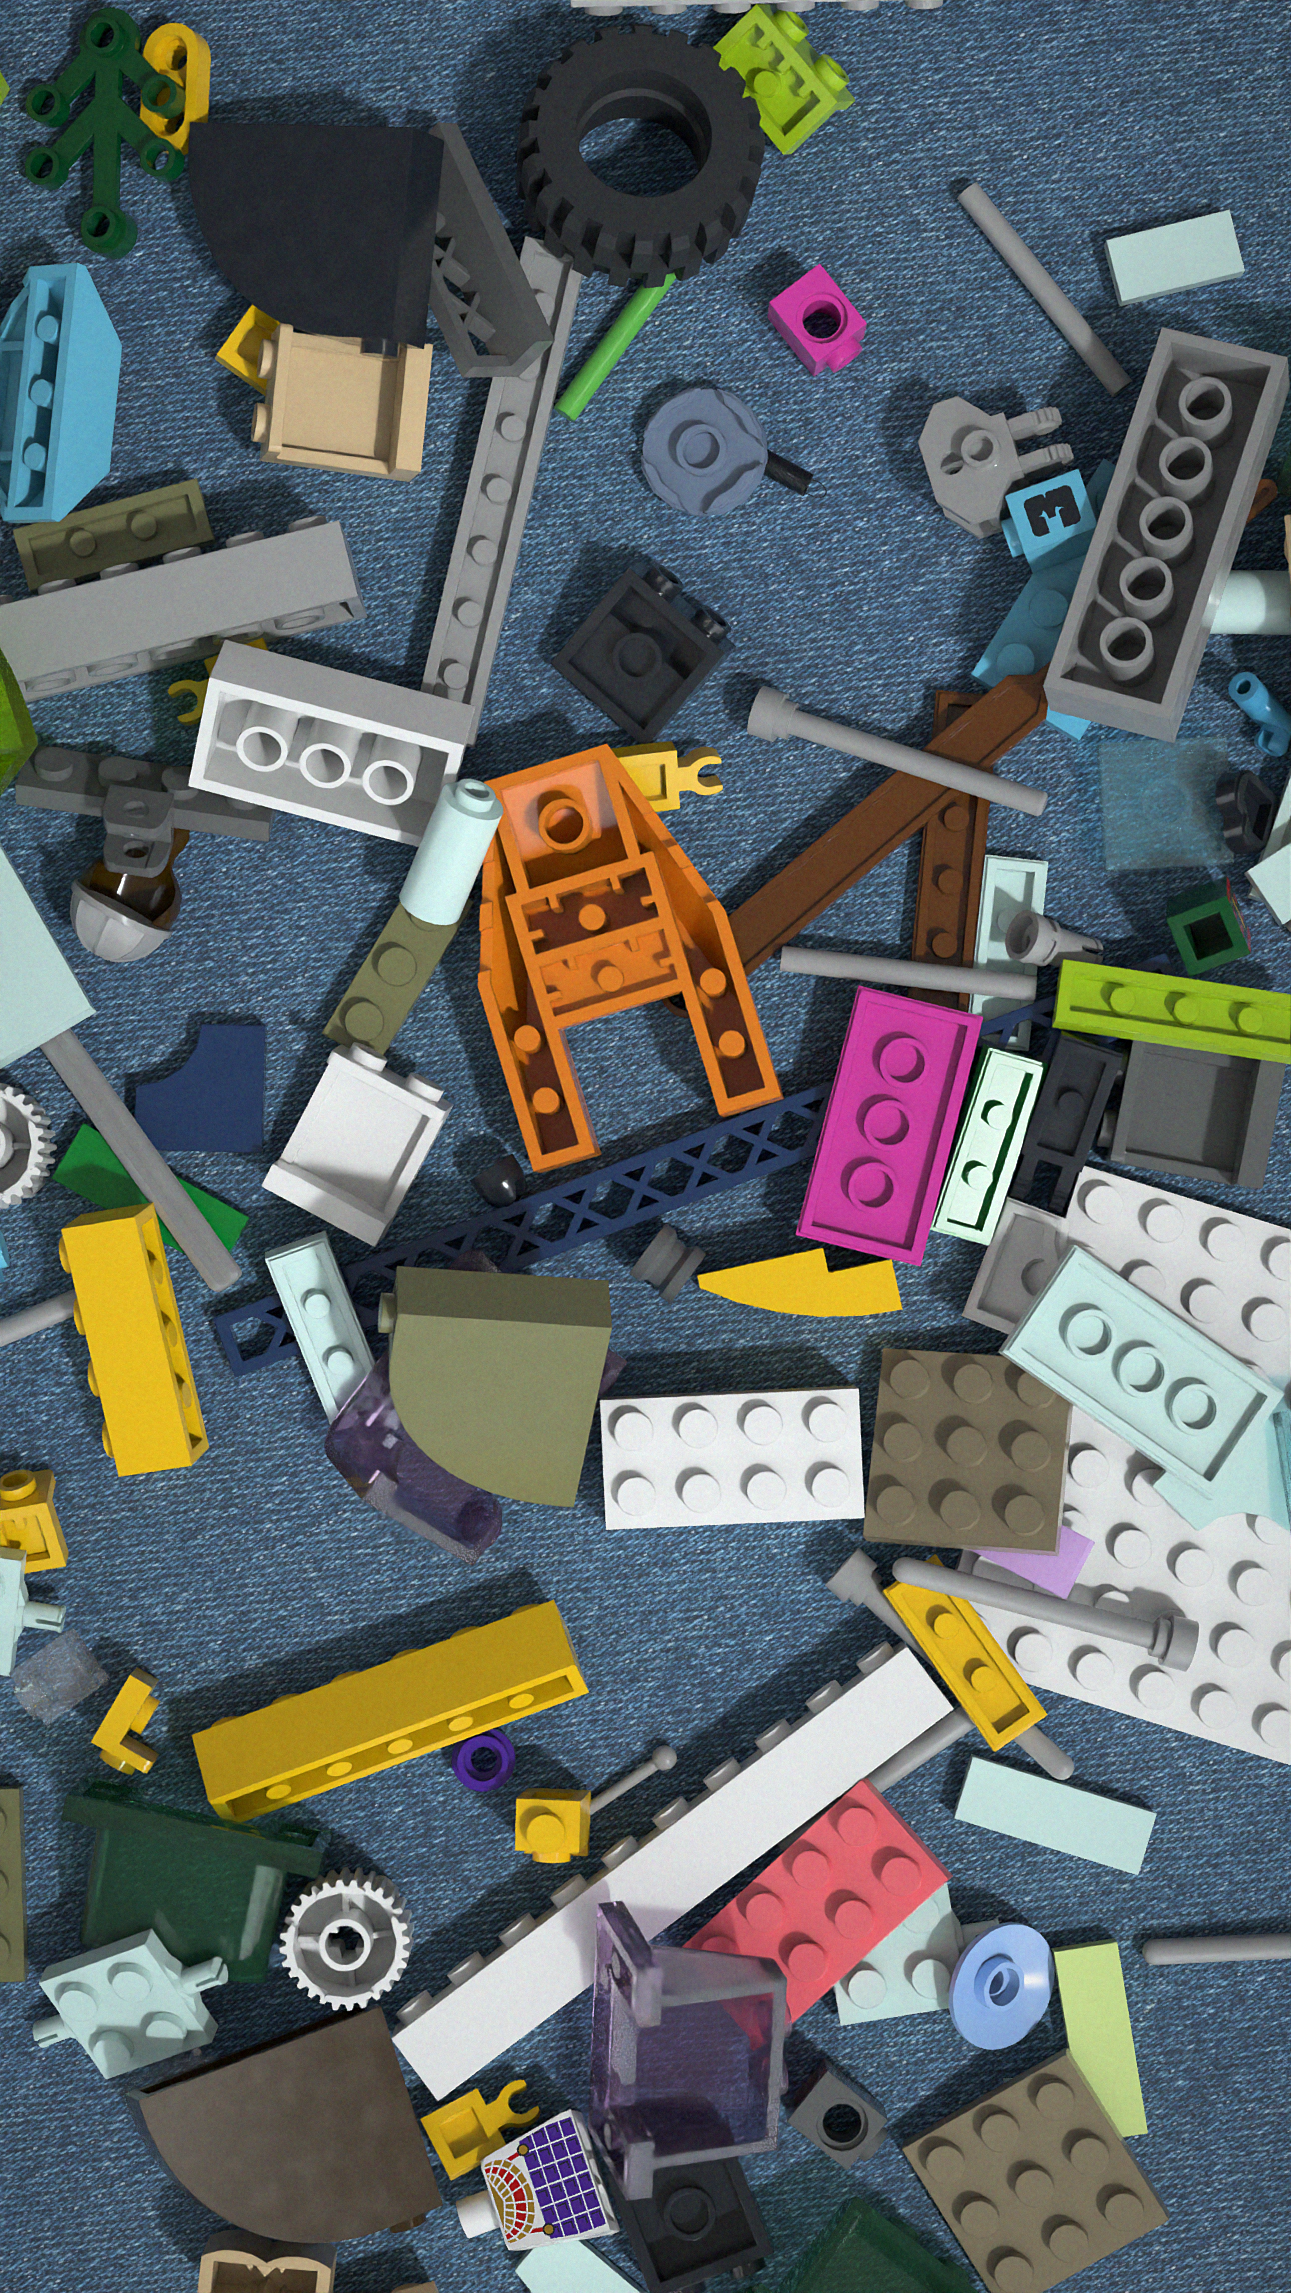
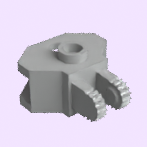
[918,396,1074,539]

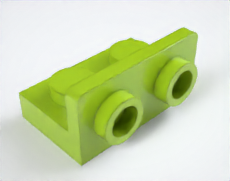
[713,4,855,155]

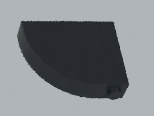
[188,122,444,359]

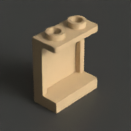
[251,323,433,482]

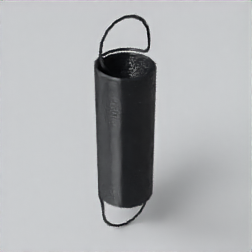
[763,449,827,498]

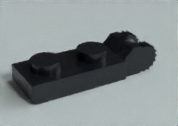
[1009,1029,1123,1213]

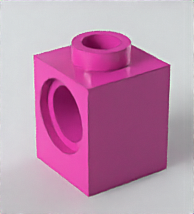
[767,263,867,377]

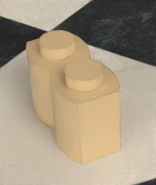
[197,2230,337,2293]

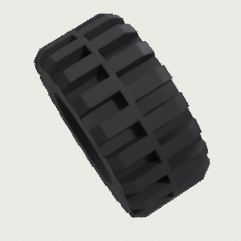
[515,24,765,288]

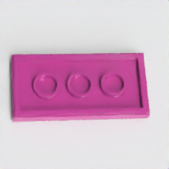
[795,985,983,1266]

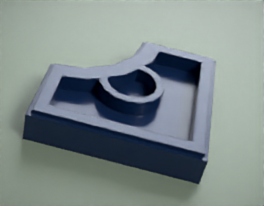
[135,1024,267,1154]

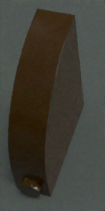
[124,2003,443,2243]

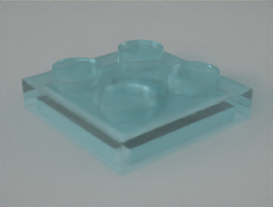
[1096,736,1234,873]

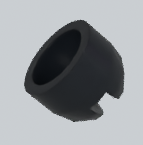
[470,1153,526,1208]

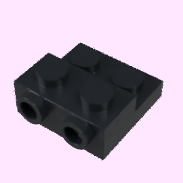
[550,562,736,745]
[606,2126,774,2293]

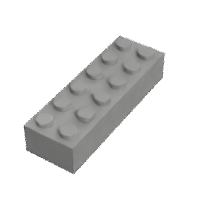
[1043,327,1290,743]
[0,516,367,709]

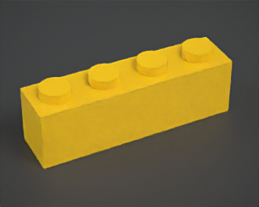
[59,1202,209,1477]

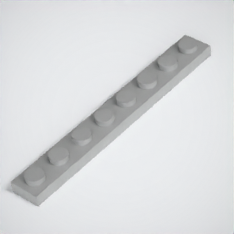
[420,236,584,748]

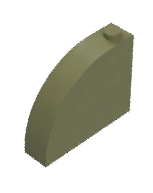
[378,1266,612,1507]

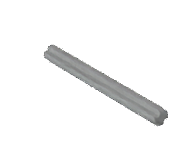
[39,1028,242,1292]

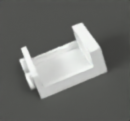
[262,1042,454,1247]

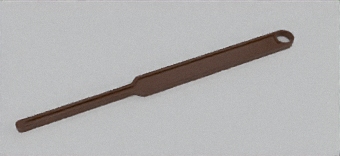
[662,479,1277,1019]

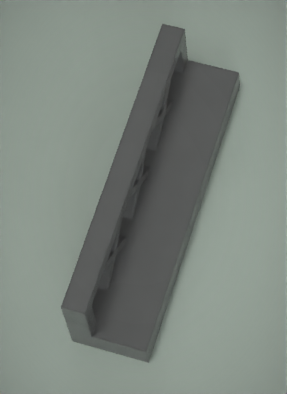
[428,122,555,378]

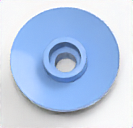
[949,1922,1055,2050]

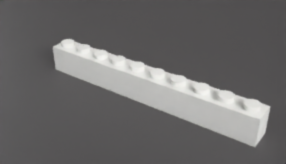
[391,1640,954,2101]

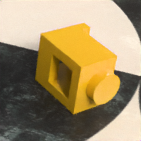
[515,1788,591,1863]

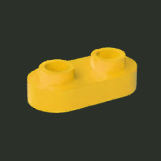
[140,23,211,155]

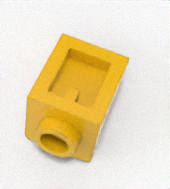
[0,1469,69,1574]
[91,1667,160,1775]

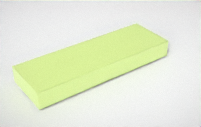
[1052,1938,1148,2137]

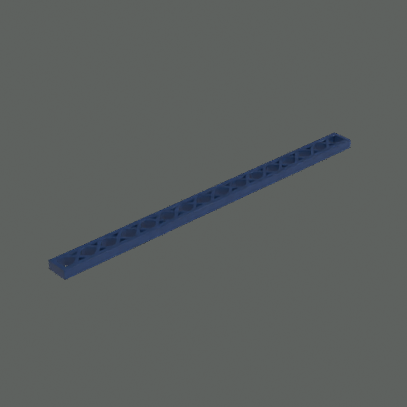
[213,952,1177,1378]

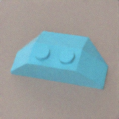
[0,263,122,523]

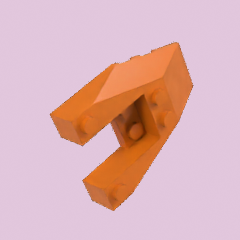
[478,744,784,1173]

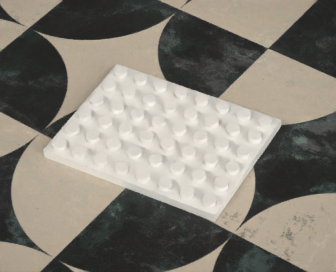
[955,1166,1291,1765]

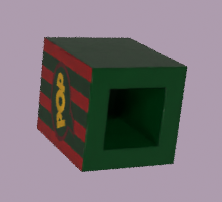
[1166,876,1251,977]

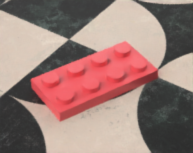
[678,1778,953,2050]

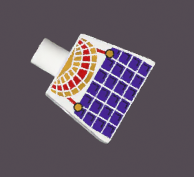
[456,2109,620,2251]

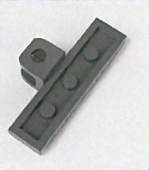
[15,744,277,878]

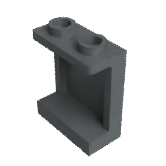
[1096,1039,1286,1190]

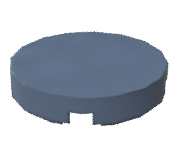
[641,388,768,517]

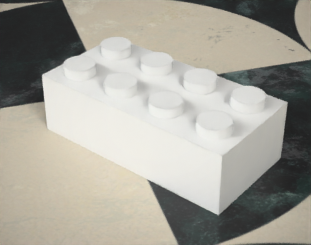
[188,640,476,847]
[600,1386,865,1530]

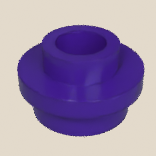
[451,1728,516,1792]

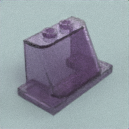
[588,1900,792,2201]

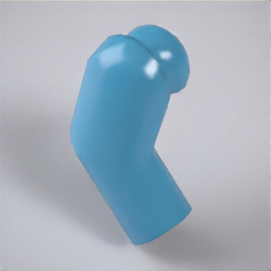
[1228,672,1291,757]

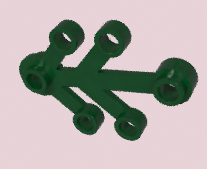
[25,7,186,260]

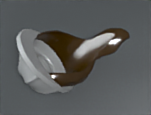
[70,828,190,962]

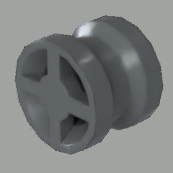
[629,1223,707,1304]

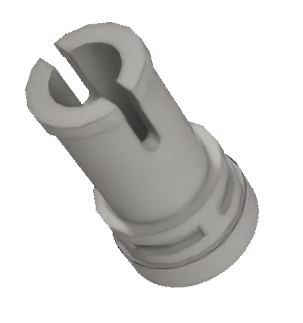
[1005,910,1103,968]

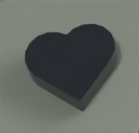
[1215,770,1280,854]

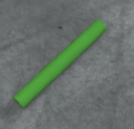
[554,273,676,423]

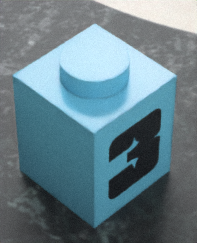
[1000,469,1097,573]

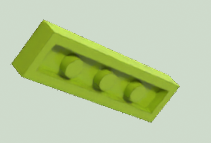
[1052,959,1291,1064]

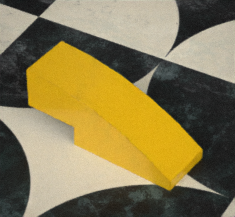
[697,1248,903,1317]

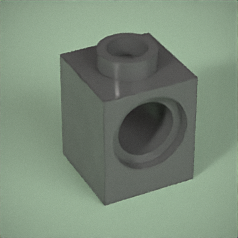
[785,2057,888,2170]

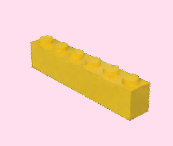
[192,1600,589,1828]

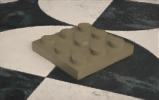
[863,1348,1073,1556]
[902,2047,1169,2293]

